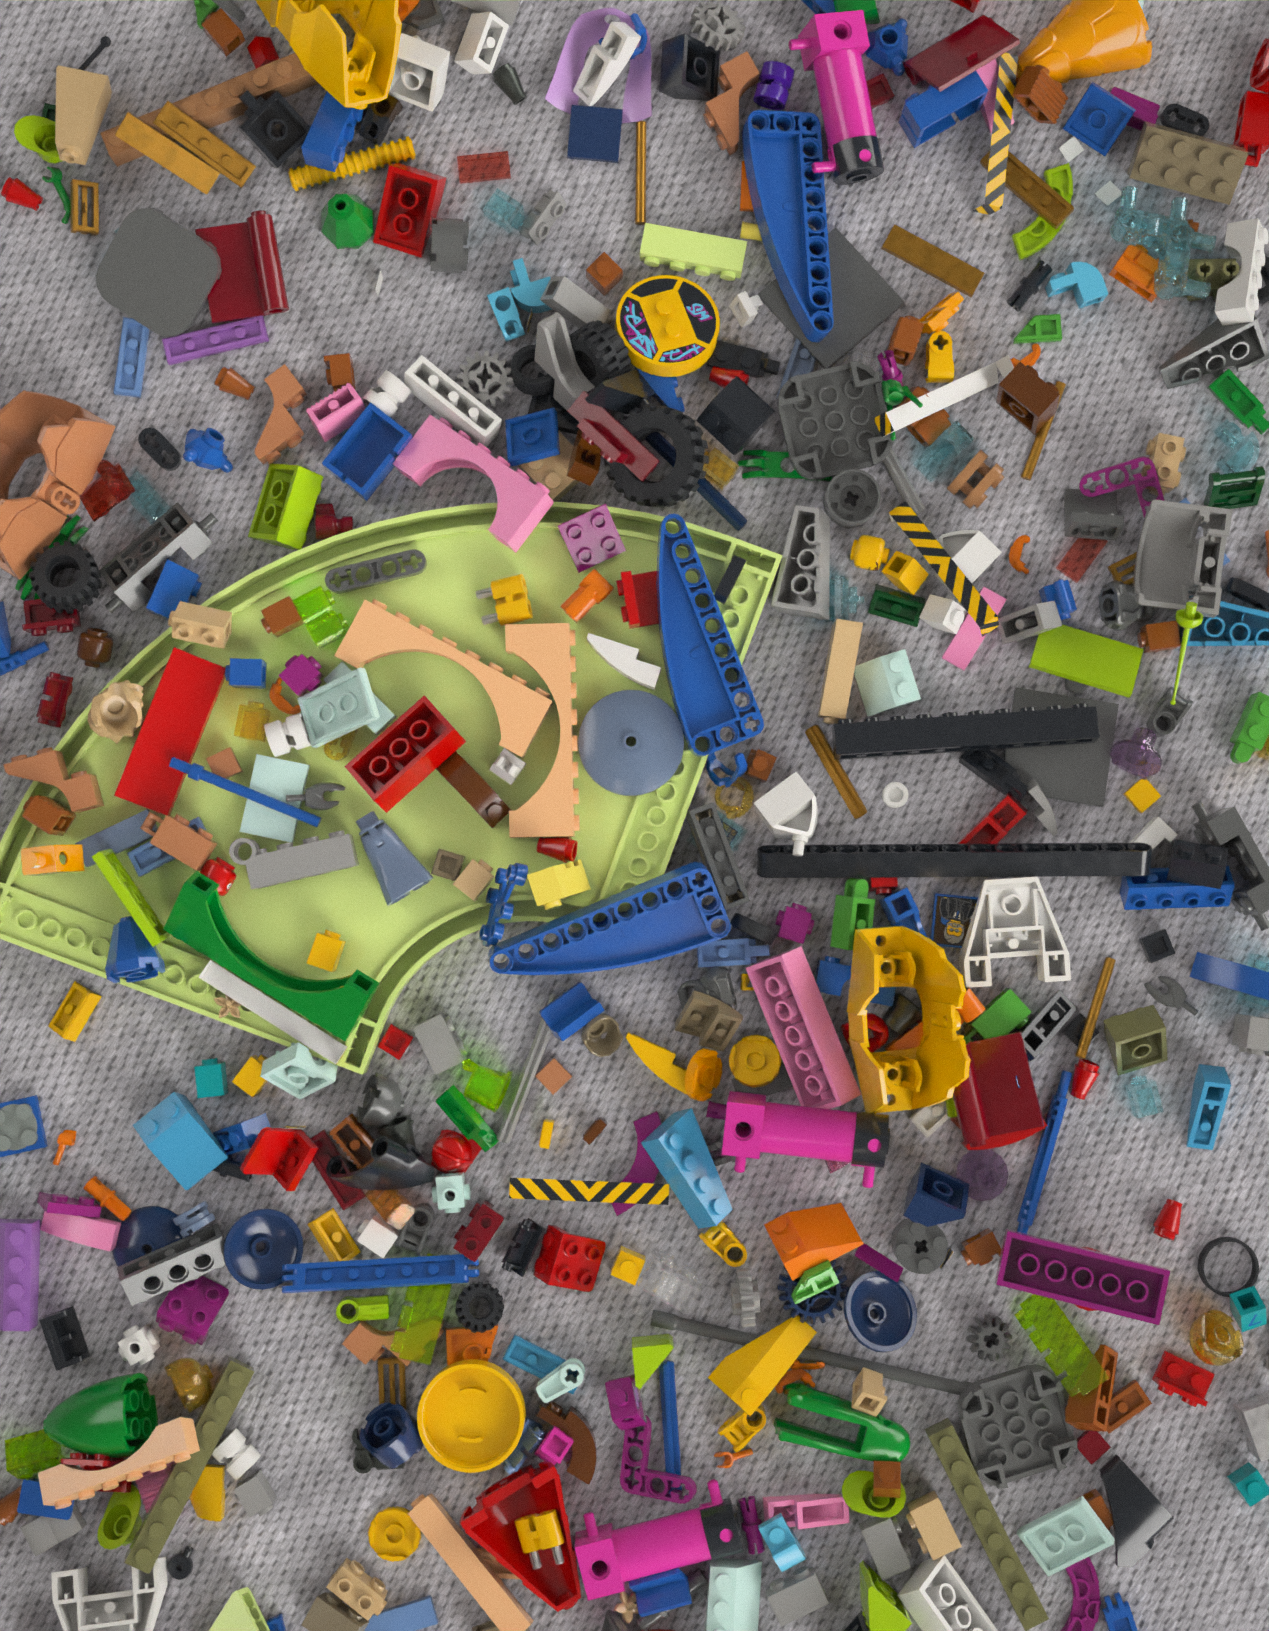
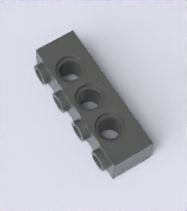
[117,1223,226,1306]

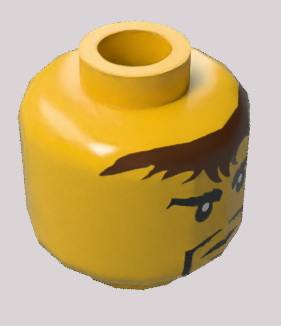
[850,535,890,571]

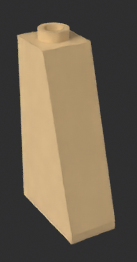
[55,65,112,165]
[818,619,863,725]

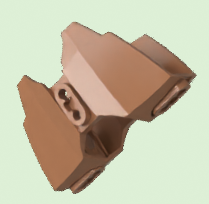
[0,390,116,580]

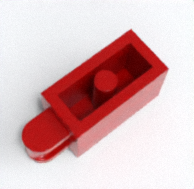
[1233,91,1269,167]

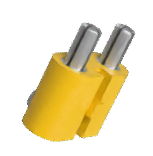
[476,574,533,626]
[514,1509,565,1569]

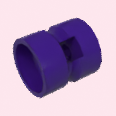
[753,61,795,111]

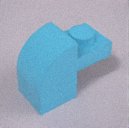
[510,258,552,313]
[1045,262,1108,309]
[758,1513,806,1572]

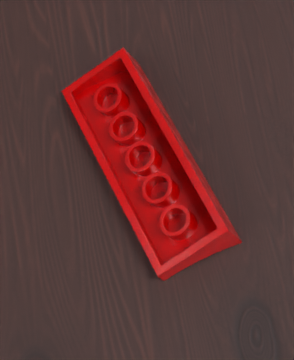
[114,647,226,816]

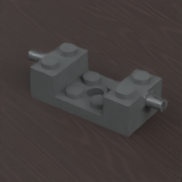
[99,502,218,614]
[1191,801,1269,931]

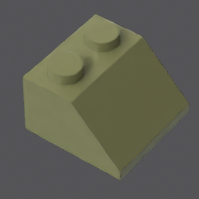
[1103,1005,1168,1076]

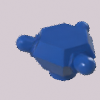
[864,18,908,76]
[183,428,233,473]

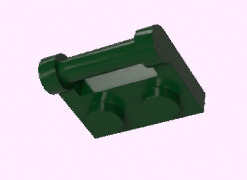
[1204,466,1265,509]

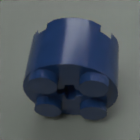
[360,1402,423,1469]

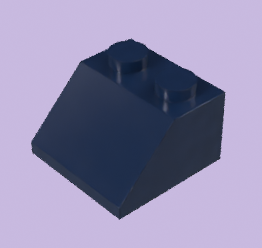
[903,1162,970,1227]

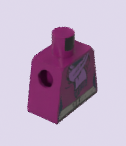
[605,1374,647,1431]

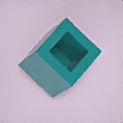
[194,1058,229,1098]
[1229,1286,1267,1332]
[1227,1462,1269,1507]

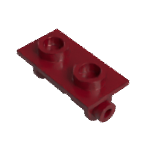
[36,672,73,728]

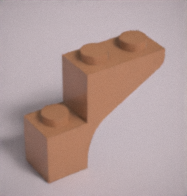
[703,51,760,155]
[255,364,307,465]
[3,747,104,813]
[342,1316,445,1366]

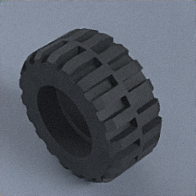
[604,405,709,507]

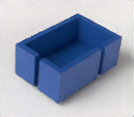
[898,71,988,148]
[322,402,413,502]

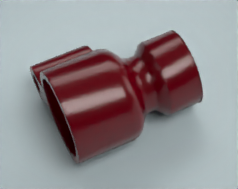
[315,503,353,540]

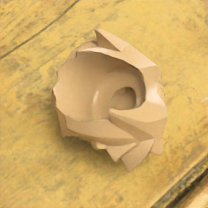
[88,680,144,744]

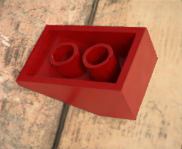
[373,163,446,257]

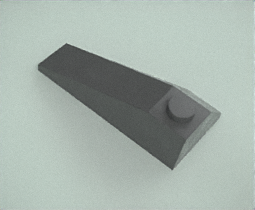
[1159,315,1269,389]

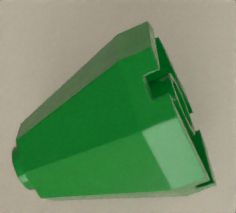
[321,194,374,249]

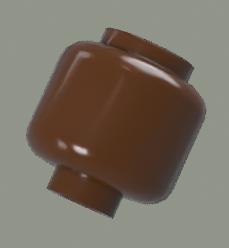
[77,628,114,668]

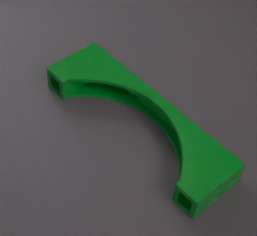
[163,871,380,1041]

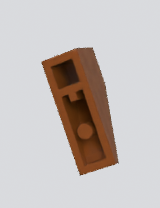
[1065,1344,1118,1432]

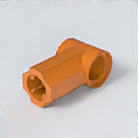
[560,569,614,623]

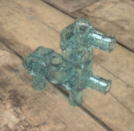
[1110,186,1216,300]

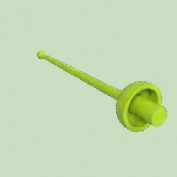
[1170,602,1203,705]

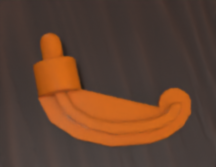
[1010,343,1041,367]
[1009,535,1030,574]
[270,677,301,715]
[790,1359,825,1370]
[775,1369,816,1393]

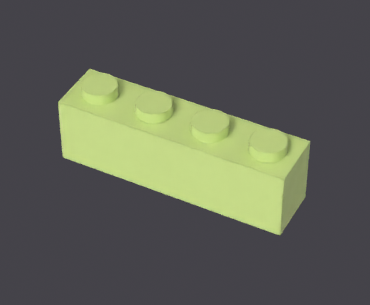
[640,223,747,281]

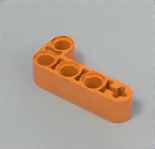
[884,987,986,1051]

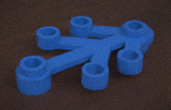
[479,863,528,947]

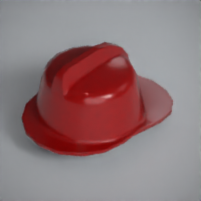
[431,1129,482,1174]

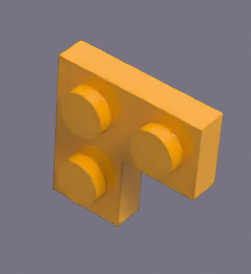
[919,292,964,335]

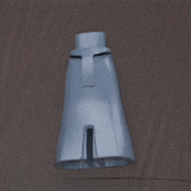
[356,811,433,906]

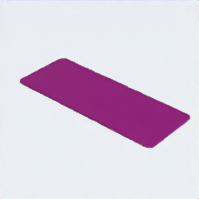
[855,1243,904,1282]

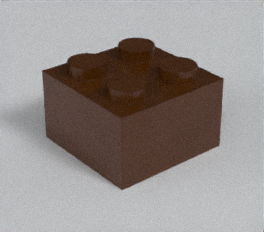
[996,362,1060,435]

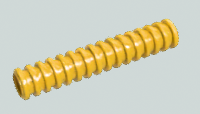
[288,136,416,191]

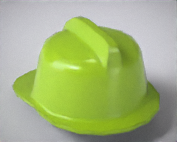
[14,115,62,163]
[842,1470,906,1518]
[97,1484,142,1550]

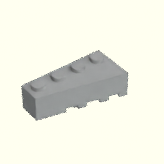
[771,505,830,621]

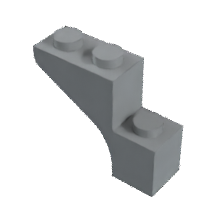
[534,312,595,410]

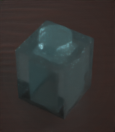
[483,188,525,234]
[1124,1076,1164,1118]

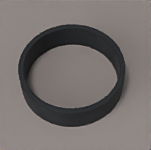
[1197,1237,1259,1297]

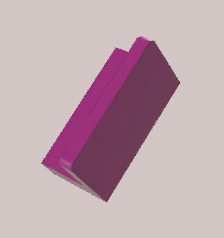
[1111,87,1160,131]

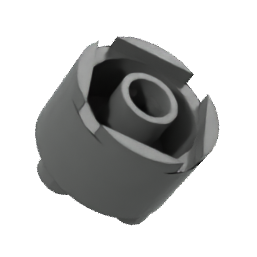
[430,218,469,273]
[891,1218,948,1274]

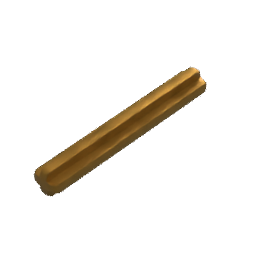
[805,725,867,819]

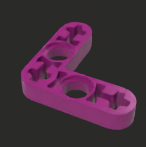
[1079,456,1165,518]
[620,1415,697,1504]

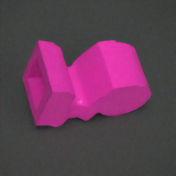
[534,1426,574,1465]

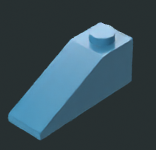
[1186,1064,1231,1150]

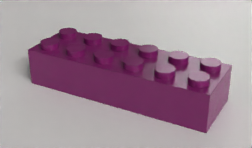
[995,1229,1170,1325]

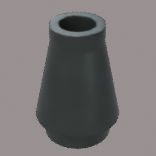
[492,63,527,105]

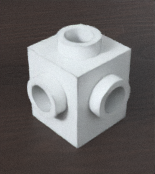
[118,1323,160,1366]

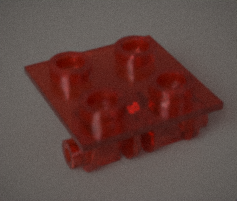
[79,459,136,522]

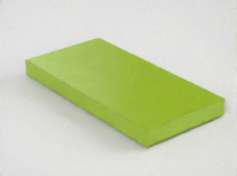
[1029,624,1144,698]
[92,849,170,947]

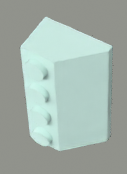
[705,1558,762,1631]

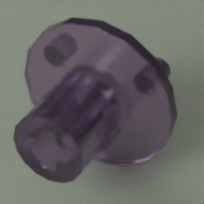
[1110,727,1163,780]
[955,1149,1009,1201]

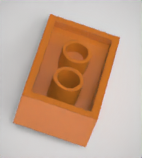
[764,1203,863,1281]

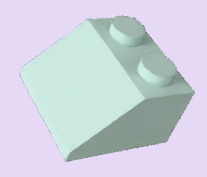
[854,649,921,717]

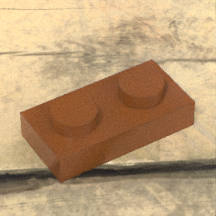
[1107,1379,1152,1434]

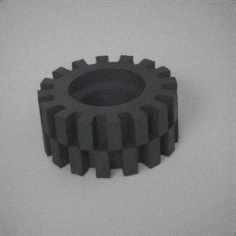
[455,1282,504,1333]

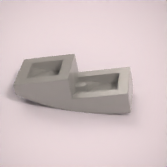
[1025,778,1058,836]

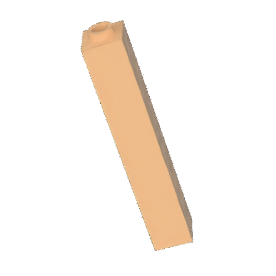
[408,1493,534,1631]

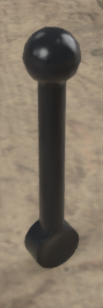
[78,36,111,71]

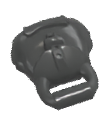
[1098,580,1155,631]
[677,967,737,1010]

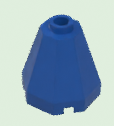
[105,916,166,983]

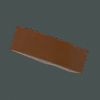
[567,429,602,486]

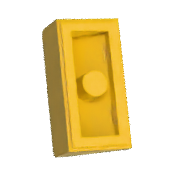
[48,981,102,1042]
[307,1208,361,1262]

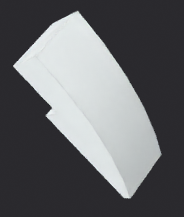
[573,22,641,106]
[587,633,661,690]

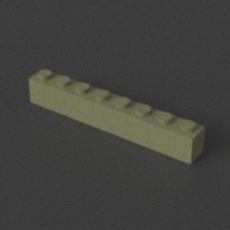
[124,1356,255,1574]
[924,1418,1049,1631]

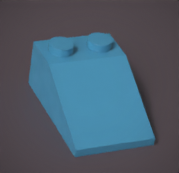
[133,1092,229,1191]

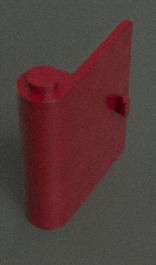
[903,15,1020,92]
[195,210,289,323]
[953,1032,1044,1147]

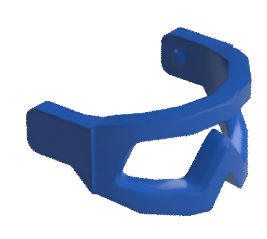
[598,13,648,60]
[706,752,747,788]

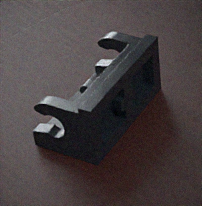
[39,1306,90,1371]

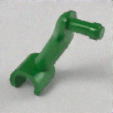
[42,167,71,224]

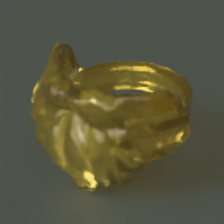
[714,777,754,819]

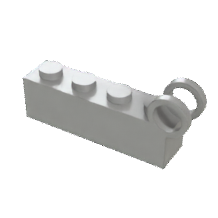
[229,830,359,889]

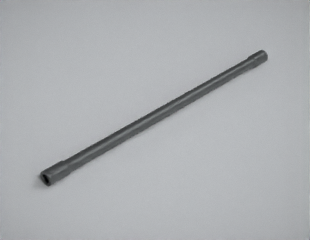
[650,1310,971,1395]

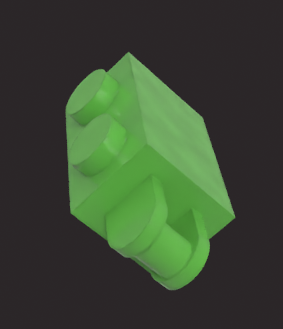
[1230,692,1269,764]
[830,878,875,951]
[963,988,1031,1043]

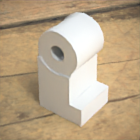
[1129,817,1177,856]

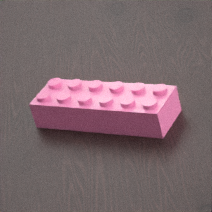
[746,946,861,1109]

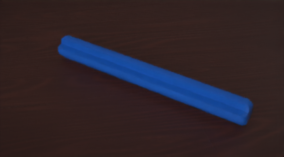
[659,1360,682,1494]

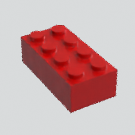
[344,695,466,813]

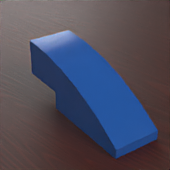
[1189,952,1269,1000]

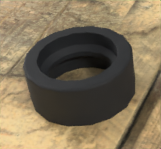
[511,344,555,396]

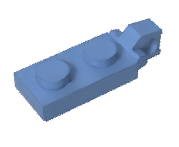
[697,938,770,968]

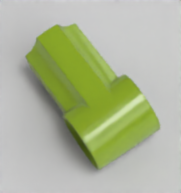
[336,1295,390,1324]

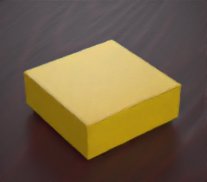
[1123,777,1161,813]
[539,1119,554,1149]

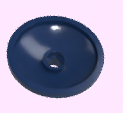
[112,1206,190,1279]
[223,1208,303,1290]
[844,1271,917,1352]

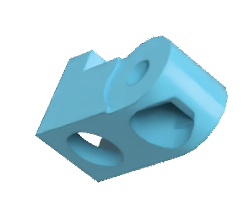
[487,287,525,342]

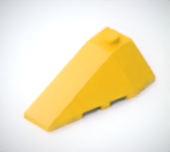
[707,1315,817,1416]

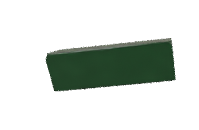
[867,584,925,627]

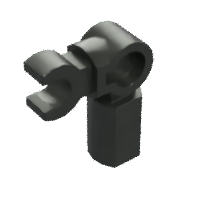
[352,1428,405,1474]

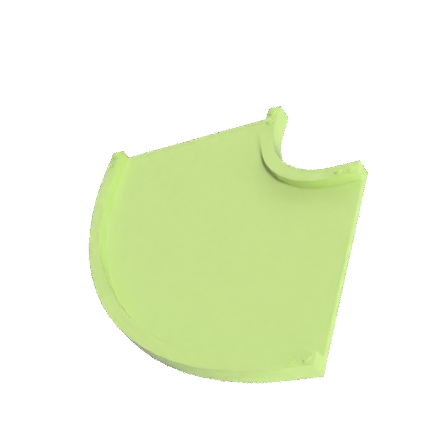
[0,502,783,1075]

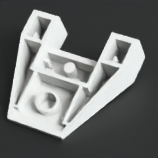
[958,876,1071,988]
[51,1556,168,1631]

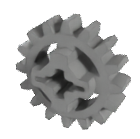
[689,0,746,51]
[457,350,514,408]
[730,1268,761,1328]

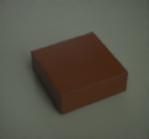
[583,1117,607,1145]

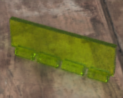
[390,1253,452,1365]
[1014,1294,1110,1397]

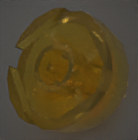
[1188,1310,1244,1366]
[164,1357,214,1414]

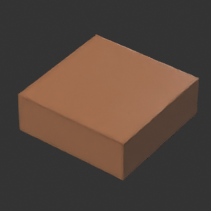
[206,747,243,779]
[535,1058,572,1095]

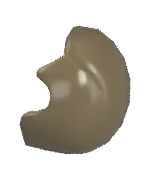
[581,1014,623,1057]

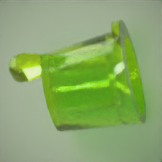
[462,1059,513,1113]

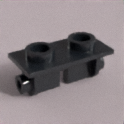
[501,1218,545,1277]

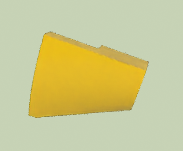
[189,1464,225,1522]

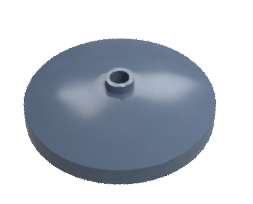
[578,690,684,796]

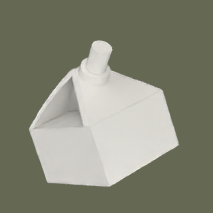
[388,33,450,112]
[935,530,1002,590]
[754,772,818,856]

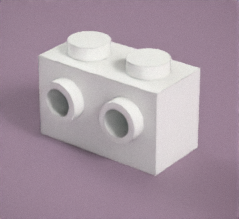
[454,11,509,75]

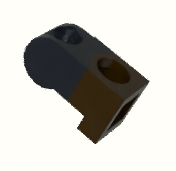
[359,94,403,146]

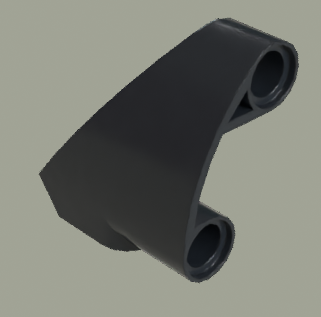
[326,1136,435,1190]
[1099,1454,1174,1567]

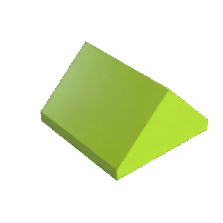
[632,1334,674,1389]

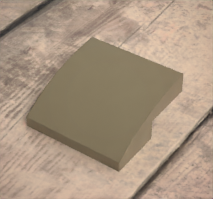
[675,990,743,1052]

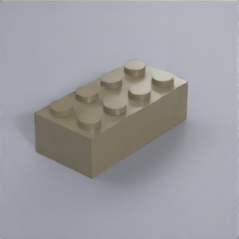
[1127,121,1249,205]

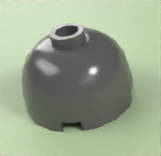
[356,1073,404,1127]

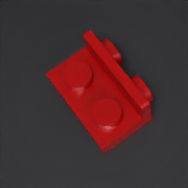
[1152,1351,1215,1407]

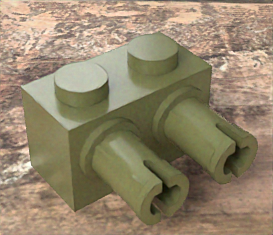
[1178,258,1240,301]

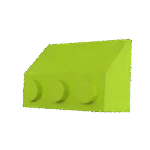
[248,463,324,550]
[859,1560,912,1631]

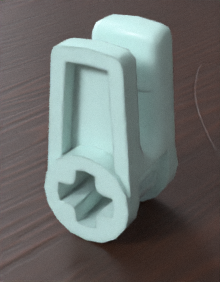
[536,1358,585,1403]

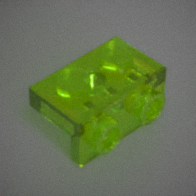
[5,1429,66,1479]

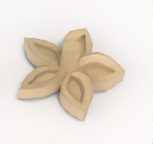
[214,995,242,1018]
[614,1591,639,1624]

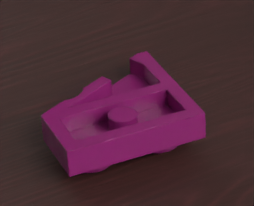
[37,1192,102,1218]

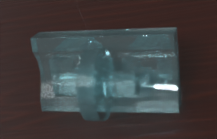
[824,575,864,622]

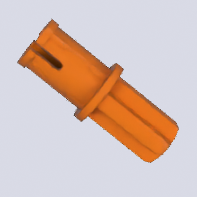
[83,1176,132,1221]

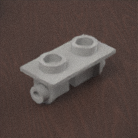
[520,190,567,246]

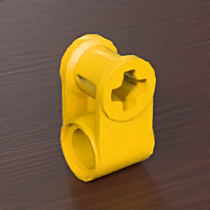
[925,331,954,383]
[699,1221,747,1267]
[717,1404,766,1452]

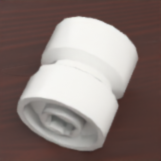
[363,370,412,418]
[264,713,311,757]
[212,1428,261,1480]

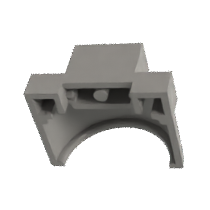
[1134,499,1233,618]

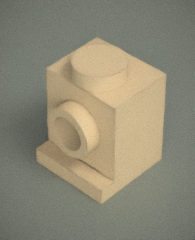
[852,1367,887,1417]

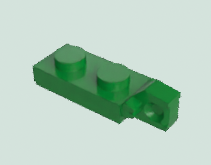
[1207,369,1269,435]
[436,1085,499,1152]

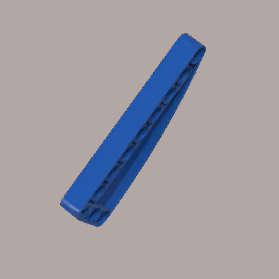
[741,110,834,343]
[656,514,764,757]
[488,862,731,975]

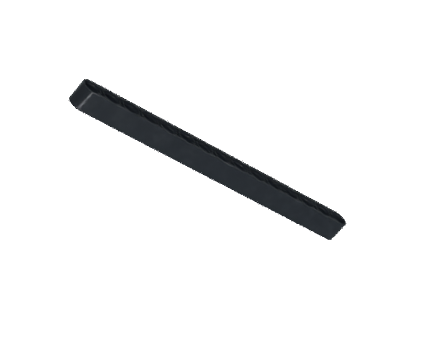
[757,843,1152,878]

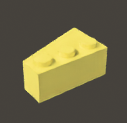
[527,859,591,910]

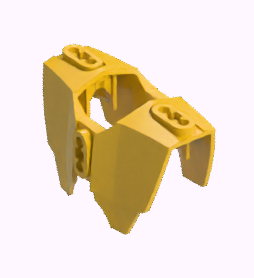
[256,0,402,110]
[846,926,971,1113]

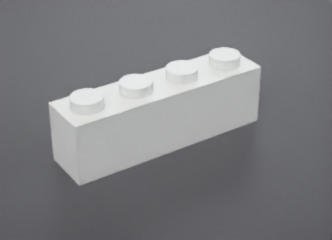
[404,355,502,447]

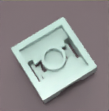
[260,1042,338,1099]

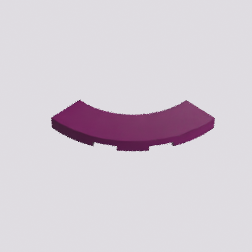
[611,1111,661,1216]
[1061,1557,1101,1631]

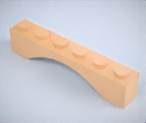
[38,1417,200,1509]

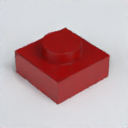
[869,877,898,896]

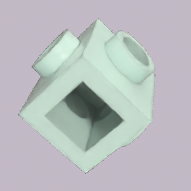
[432,1172,471,1213]

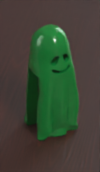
[773,1383,911,1462]

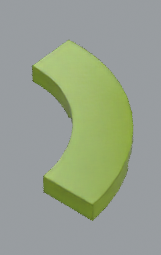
[1012,163,1073,260]

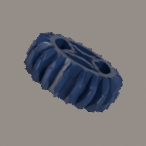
[777,1259,849,1325]

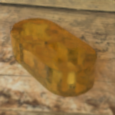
[324,729,358,761]

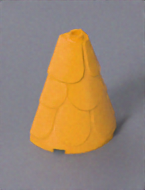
[1016,0,1152,84]

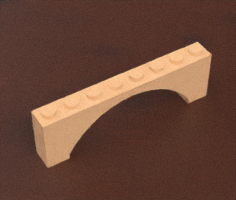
[334,599,553,758]
[505,623,580,838]

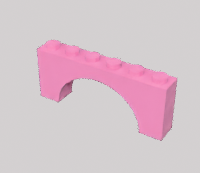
[393,415,554,553]

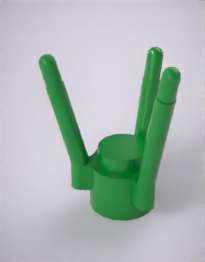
[881,379,923,441]

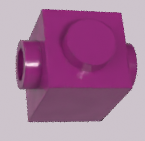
[278,654,324,697]
[775,903,815,944]

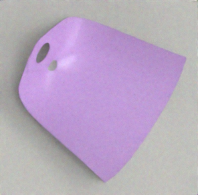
[545,8,652,123]

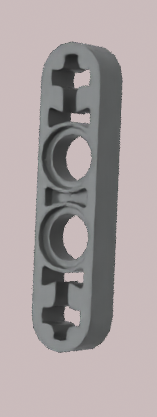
[325,549,427,594]

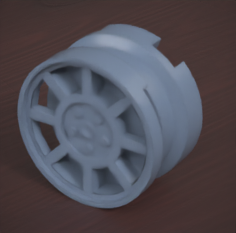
[172,1200,216,1238]

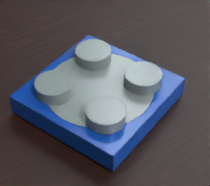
[0,1095,48,1157]

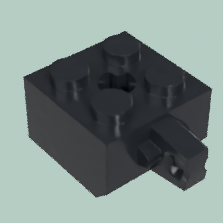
[237,90,310,168]

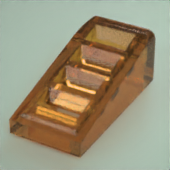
[365,1189,415,1229]

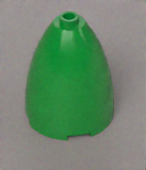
[43,1373,158,1458]

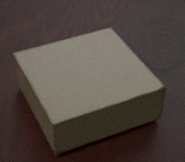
[431,849,465,881]

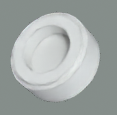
[882,782,909,808]

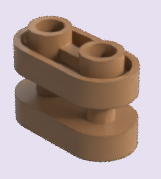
[947,450,1004,509]

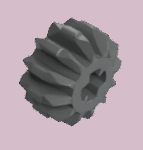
[966,1314,1012,1361]

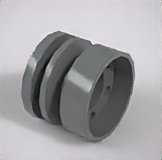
[823,469,881,528]

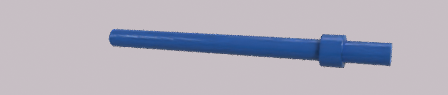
[169,757,321,827]

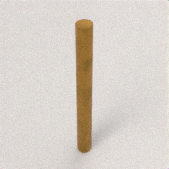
[635,121,646,225]
[1021,381,1066,481]
[1075,957,1116,1059]

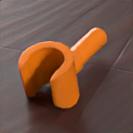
[53,1130,76,1165]
[714,1448,753,1468]

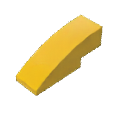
[626,1032,687,1095]

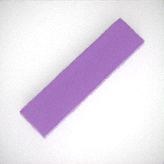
[162,316,269,365]

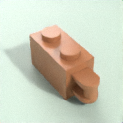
[140,812,218,871]

